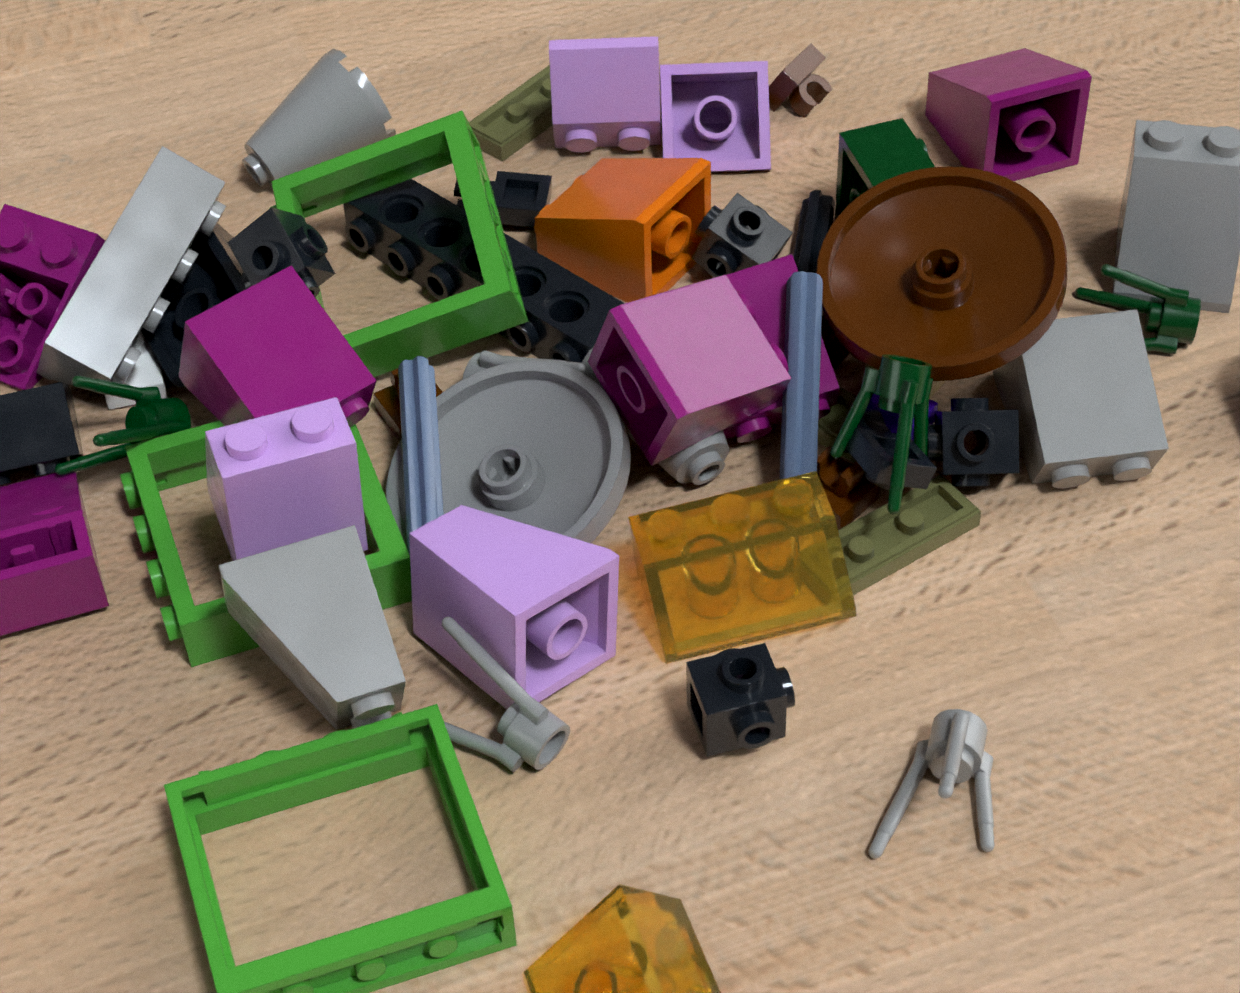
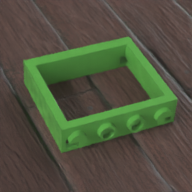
[269,111,528,377]
[120,421,412,667]
[164,704,517,993]

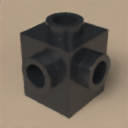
[691,193,793,278]
[227,207,335,297]
[927,398,1019,486]
[686,643,795,757]

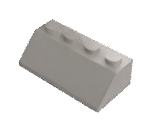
[36,146,226,386]

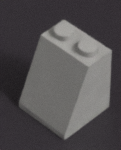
[1112,120,1240,313]
[993,309,1169,488]
[219,525,406,730]

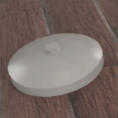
[386,361,631,548]

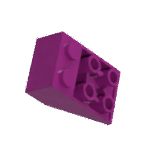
[0,204,105,390]
[0,472,109,636]

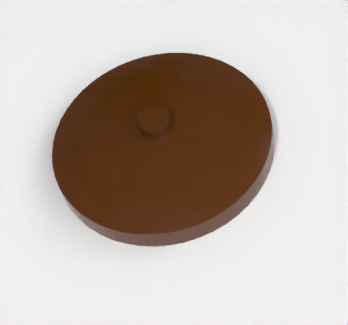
[817,166,1068,381]

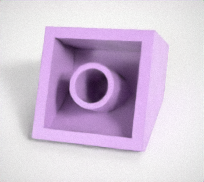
[549,37,661,152]
[659,61,771,172]

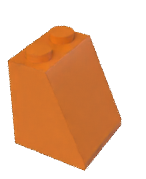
[534,158,711,303]

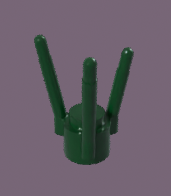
[1075,264,1201,354]
[830,354,933,515]
[55,375,191,476]

